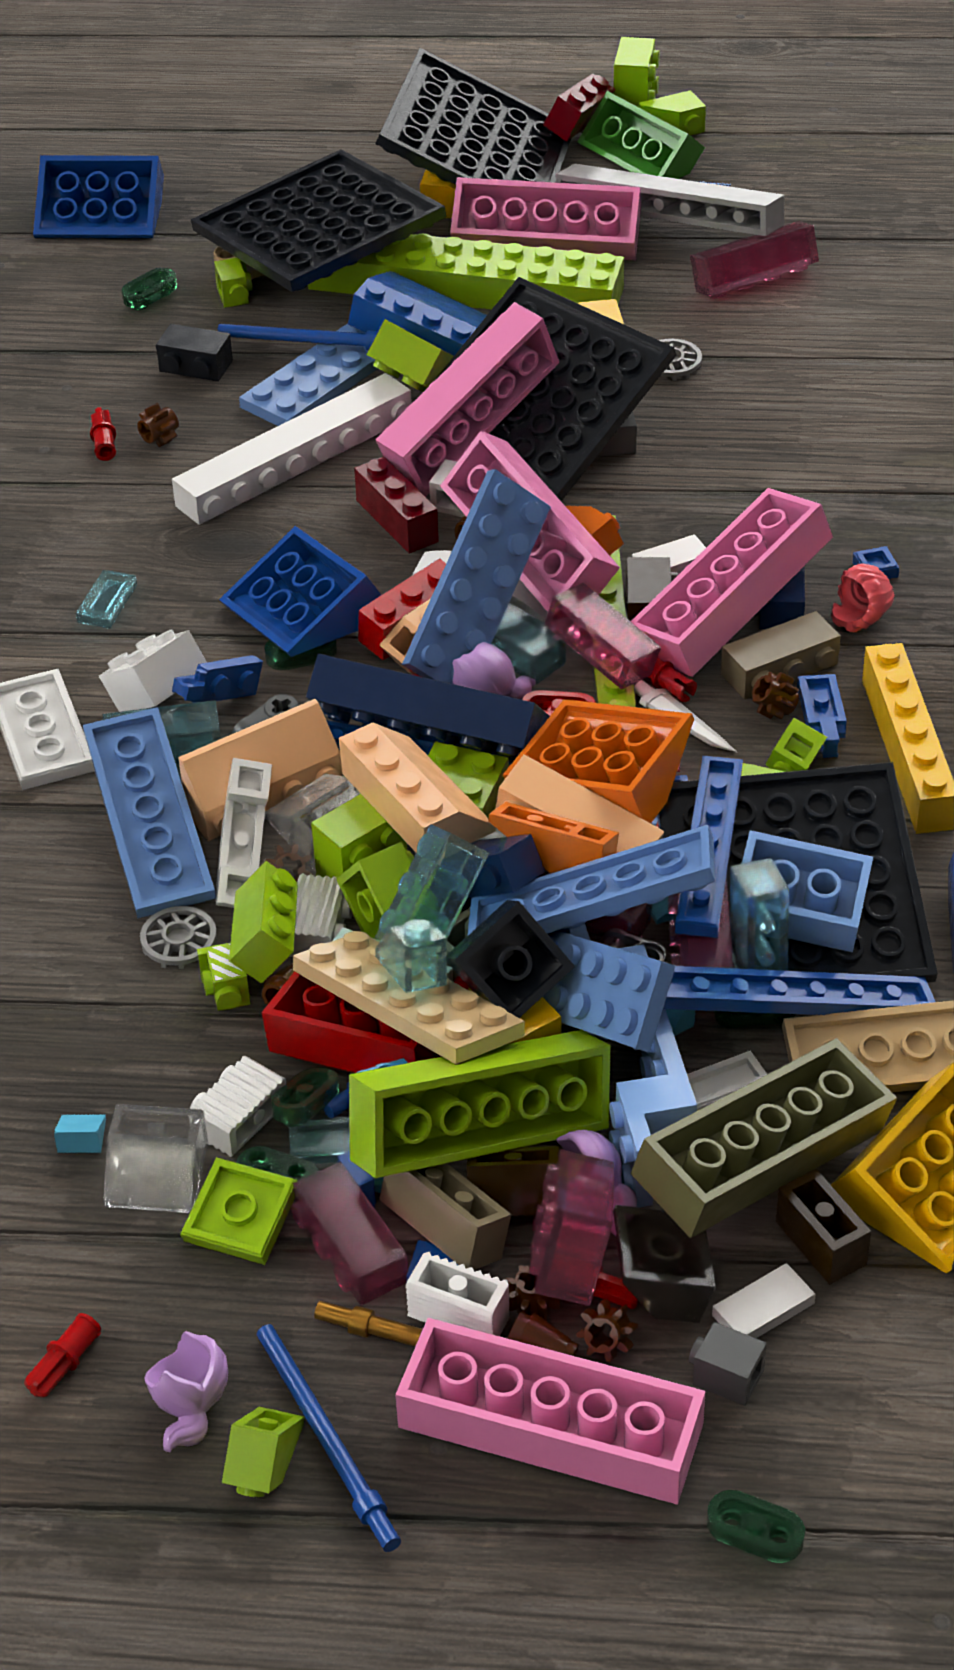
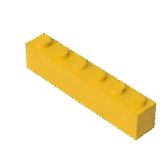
[862,643,954,834]

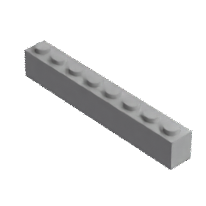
[555,164,784,236]

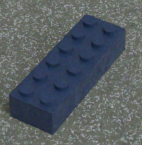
[306,654,550,762]

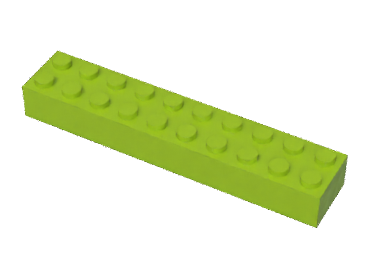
[308,233,624,310]

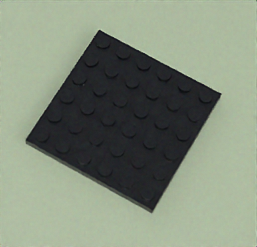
[375,48,571,185]
[191,149,447,292]
[433,277,677,501]
[657,762,938,983]

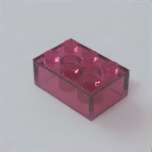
[528,1149,614,1306]

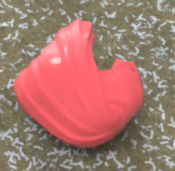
[831,563,894,633]

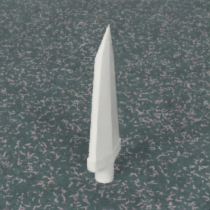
[634,680,737,752]

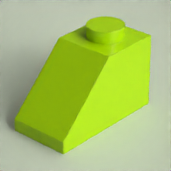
[639,90,706,135]
[222,1406,305,1497]

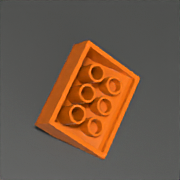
[503,699,694,823]

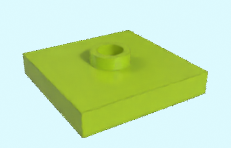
[180,1157,300,1265]

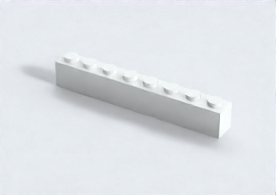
[172,373,412,525]

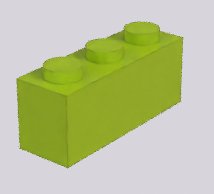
[229,861,298,983]

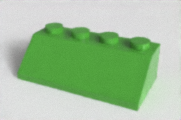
[577,91,705,179]

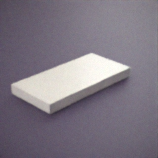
[0,669,95,790]

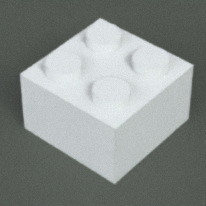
[99,629,207,714]

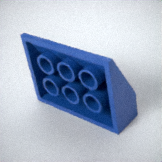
[33,155,164,238]
[348,271,487,356]
[219,526,381,657]

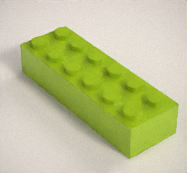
[349,1030,610,1178]

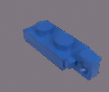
[172,655,263,704]
[797,674,847,758]

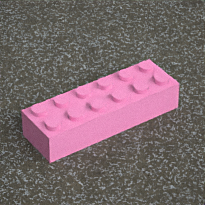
[450,177,641,261]
[375,302,560,497]
[440,431,620,624]
[627,488,833,677]
[395,1318,706,1505]

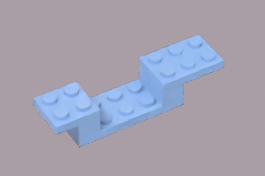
[557,923,697,1208]

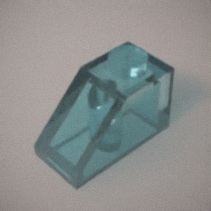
[375,919,447,993]

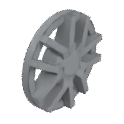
[659,339,702,381]
[140,906,217,969]

